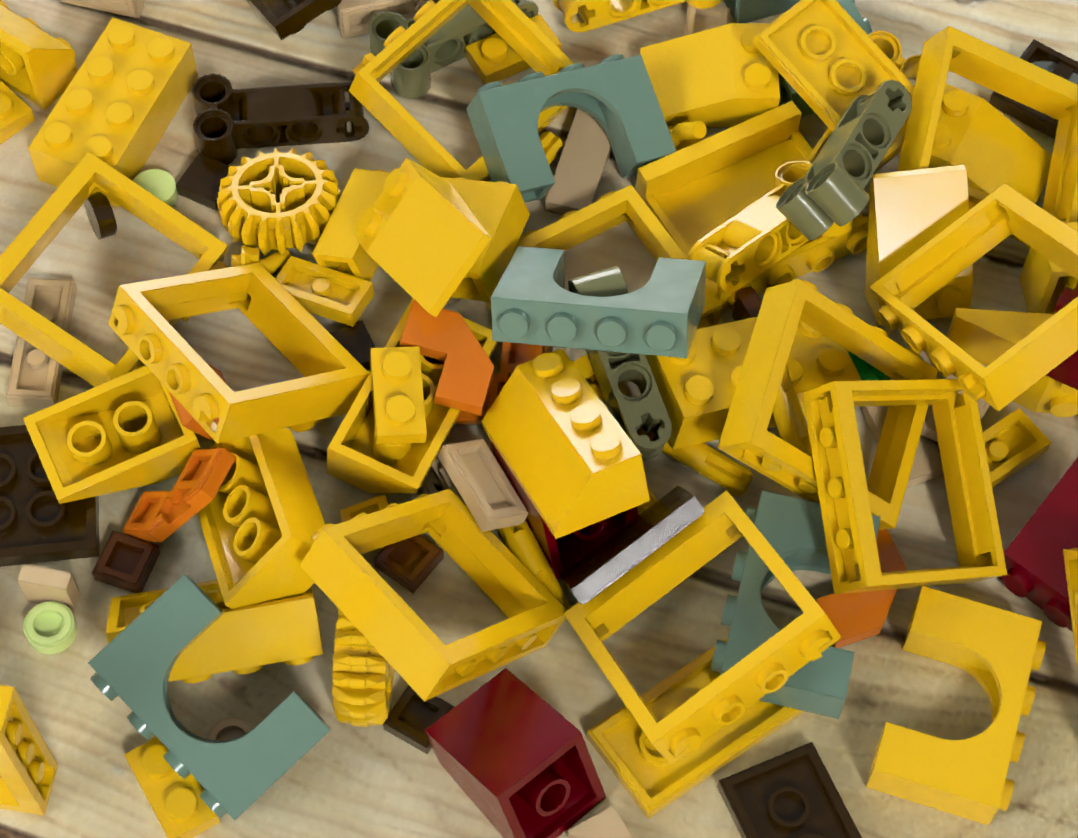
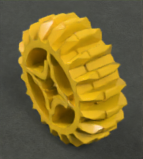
[217,147,341,256]
[332,608,395,727]

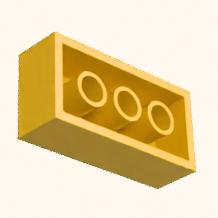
[28,17,198,208]
[646,317,862,449]

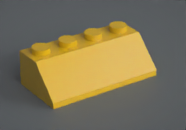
[0,0,78,110]
[326,298,498,493]
[481,348,650,539]
[198,428,325,609]
[106,580,324,683]

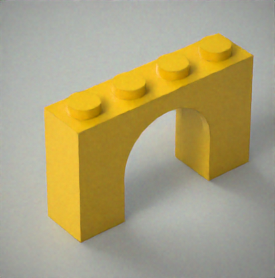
[312,169,530,302]
[866,586,1046,826]

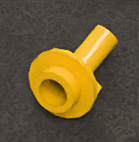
[668,120,707,151]
[231,245,292,275]

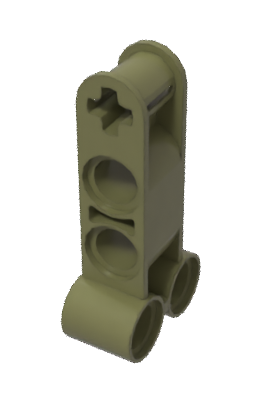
[369,0,539,99]
[776,80,912,241]
[568,265,672,461]

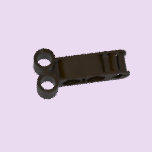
[192,74,369,165]

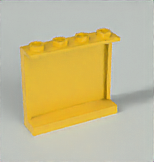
[636,101,869,313]

